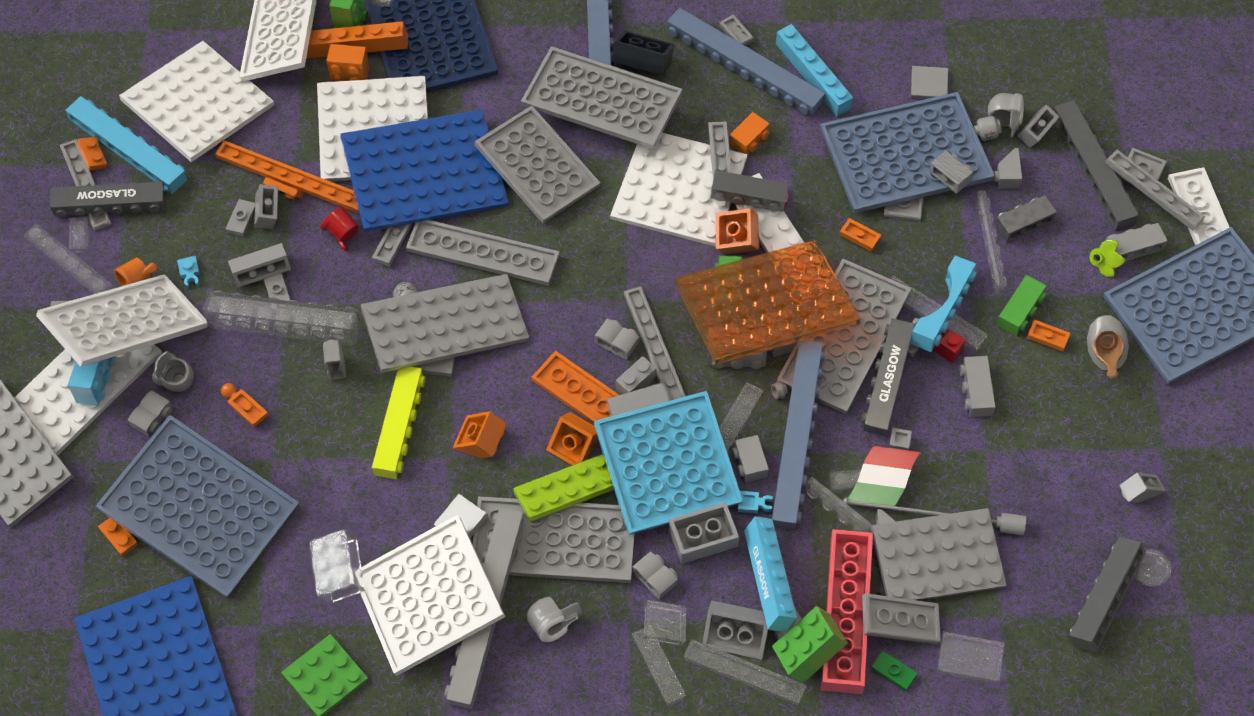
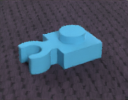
[177,256,200,289]
[738,491,773,514]

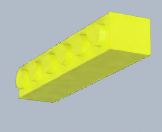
[372,367,426,479]

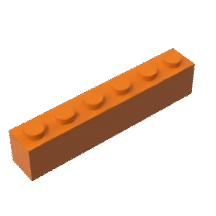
[306,22,408,58]

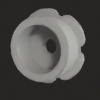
[771,381,788,400]

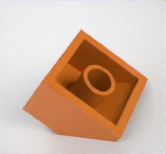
[453,411,507,459]
[546,412,599,465]

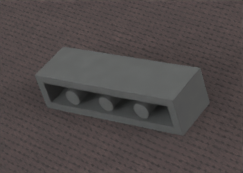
[710,170,788,212]

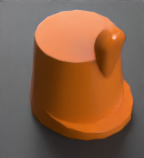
[114,258,157,286]

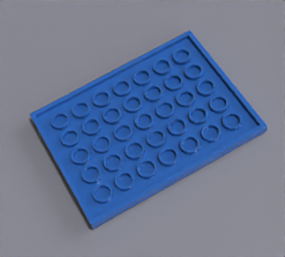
[340,109,509,232]
[74,576,237,716]

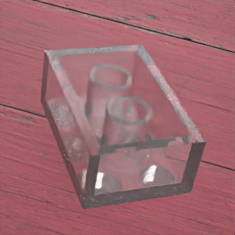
[310,529,365,603]

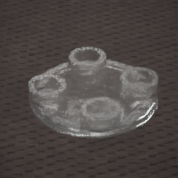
[1134,549,1172,587]

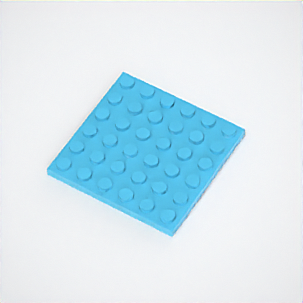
[594,391,743,535]

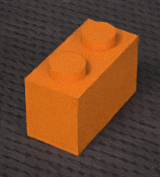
[729,112,770,155]

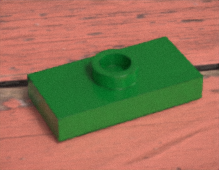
[871,651,917,691]

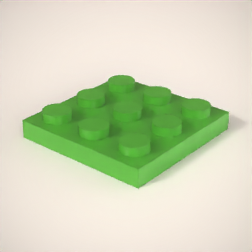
[281,634,368,716]

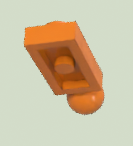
[221,383,269,428]

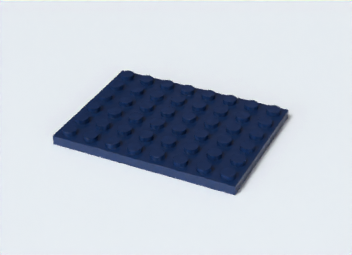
[365,0,498,92]

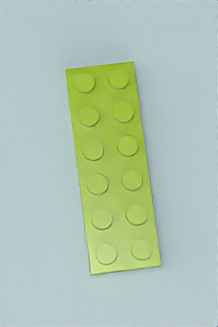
[513,454,614,522]

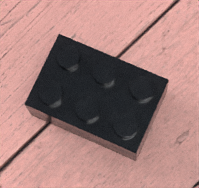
[611,30,675,76]

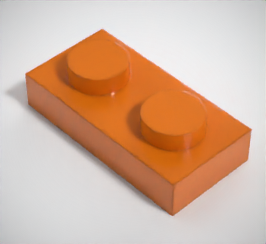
[77,137,107,171]
[263,177,304,200]
[839,218,881,252]
[1027,320,1070,352]
[98,518,138,556]

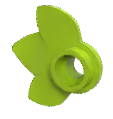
[1089,240,1126,277]

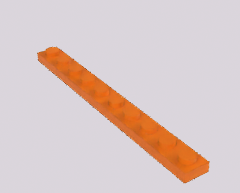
[215,140,359,214]

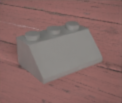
[702,600,768,660]

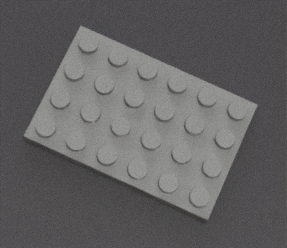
[474,105,600,223]
[871,508,1006,601]

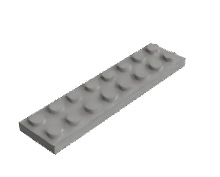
[406,220,560,286]

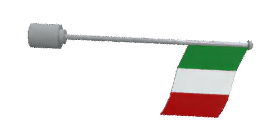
[843,446,1026,536]

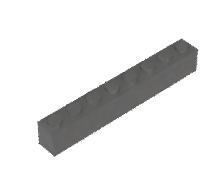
[1053,100,1139,231]

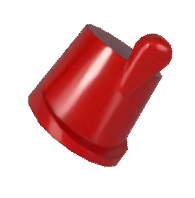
[320,206,359,251]

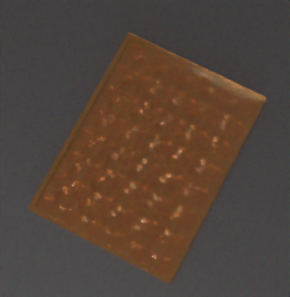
[674,240,860,364]

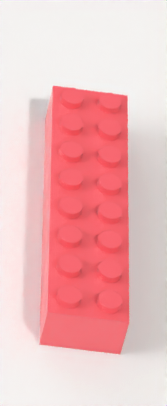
[821,529,873,694]

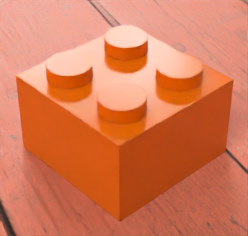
[327,44,370,82]
[715,208,759,254]

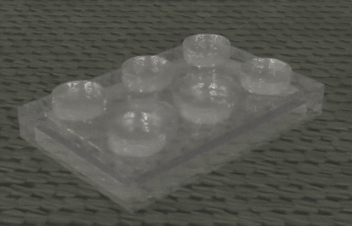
[937,631,1005,684]

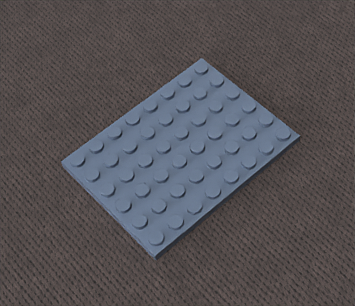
[820,92,995,214]
[1103,227,1254,384]
[95,415,299,598]

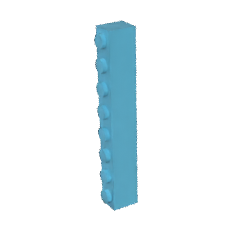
[65,96,187,194]

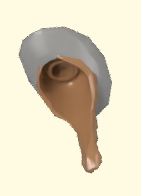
[1087,315,1129,379]

